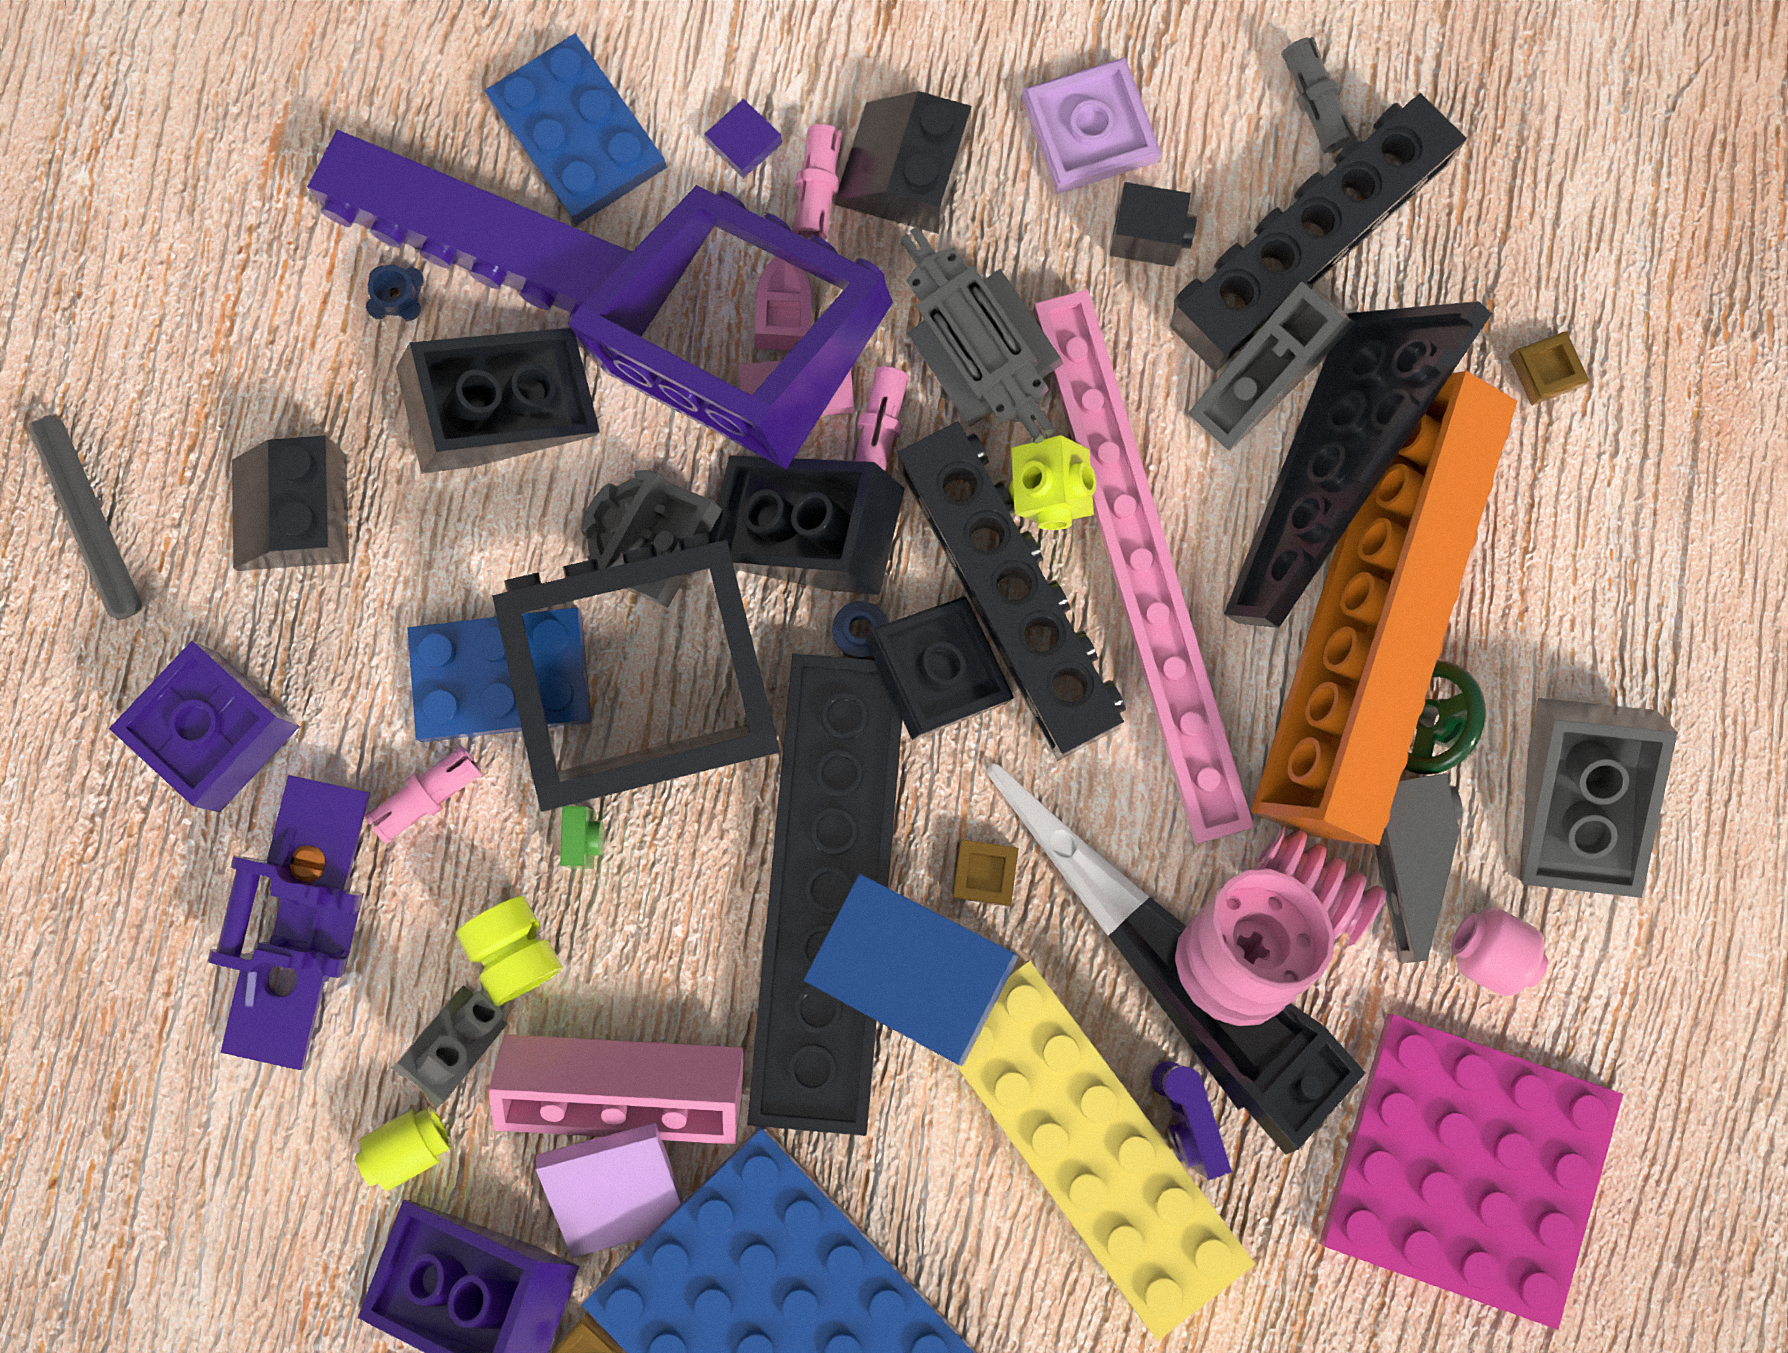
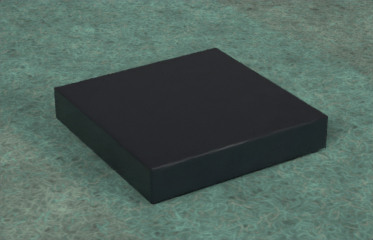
[864,596,1014,741]

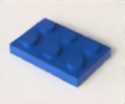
[484,33,667,226]
[407,607,592,743]

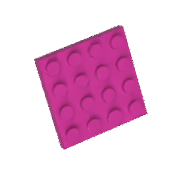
[1319,1014,1623,1330]

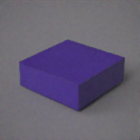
[704,98,782,179]

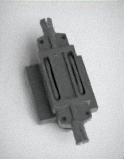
[900,228,1064,444]

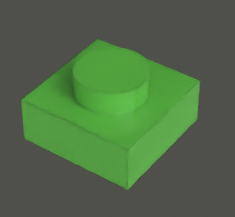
[560,806,605,869]

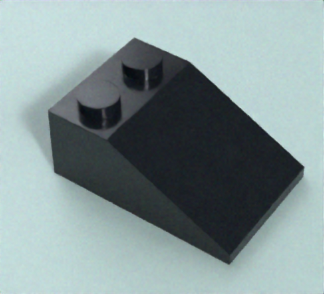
[396,328,600,474]
[710,455,905,595]

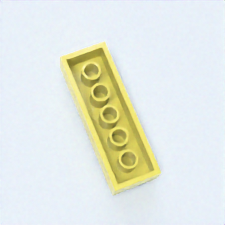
[955,961,1256,1341]

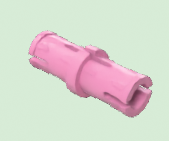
[792,124,842,240]
[854,366,910,471]
[365,745,483,844]

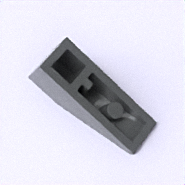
[1187,281,1356,450]
[1374,773,1463,963]

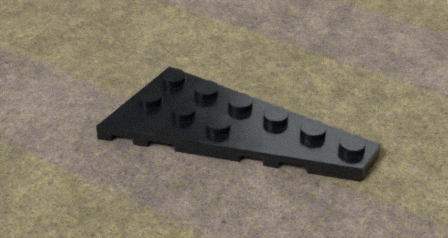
[1224,301,1492,628]

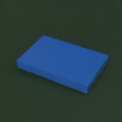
[803,874,1019,1067]

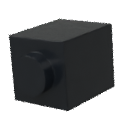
[1109,182,1197,267]

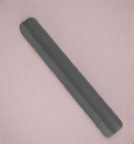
[29,415,142,620]

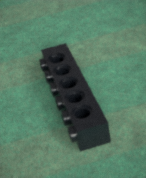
[1170,93,1467,373]
[898,421,1126,761]

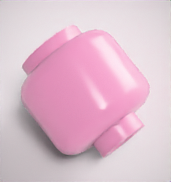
[1451,907,1548,996]

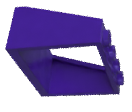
[568,185,893,470]

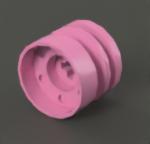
[1175,869,1335,1026]

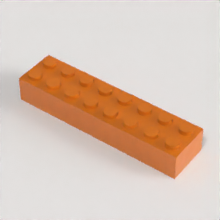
[1250,371,1517,845]

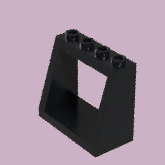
[492,531,780,812]

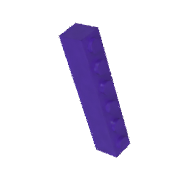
[307,129,632,318]

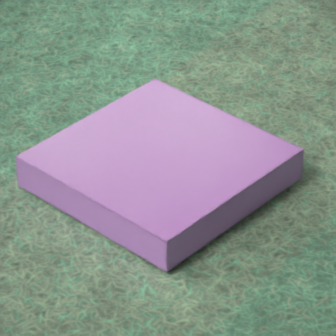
[1022,57,1162,194]
[536,1123,684,1258]

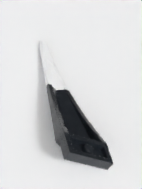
[986,763,1366,1155]

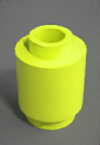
[355,1106,452,1191]

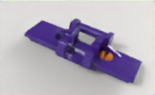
[207,775,370,1070]

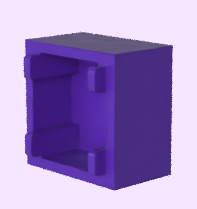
[109,641,300,813]

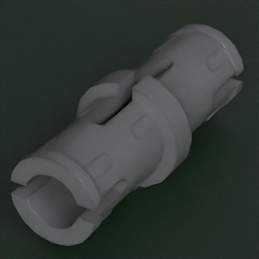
[1281,37,1356,154]

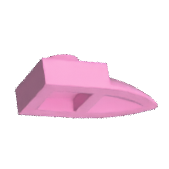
[754,257,812,350]

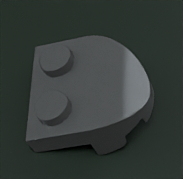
[581,470,722,608]

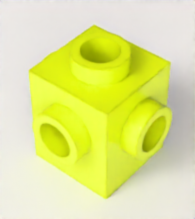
[1010,435,1096,530]

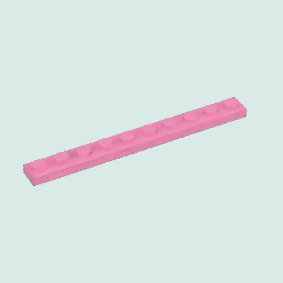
[1033,289,1254,845]

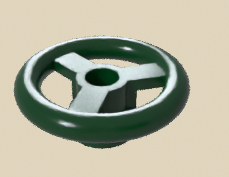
[1404,660,1486,775]

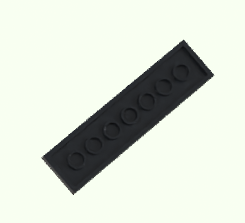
[747,653,903,1136]

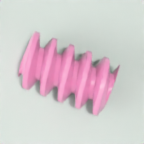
[1252,826,1386,946]

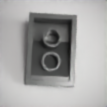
[1520,698,1678,898]

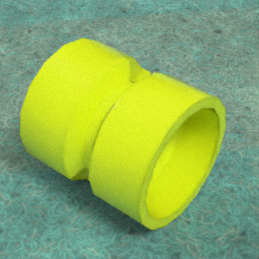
[455,895,564,1006]

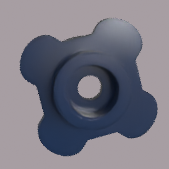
[366,265,424,321]

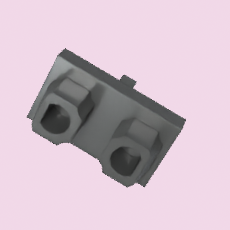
[392,985,508,1108]

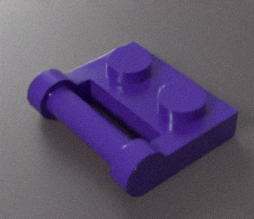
[1149,1060,1233,1180]

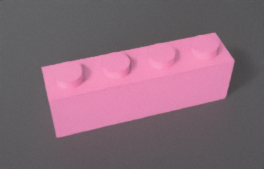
[488,1034,744,1144]

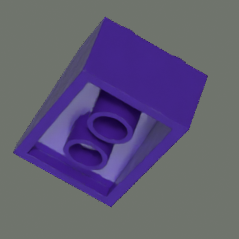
[357,1199,580,1353]

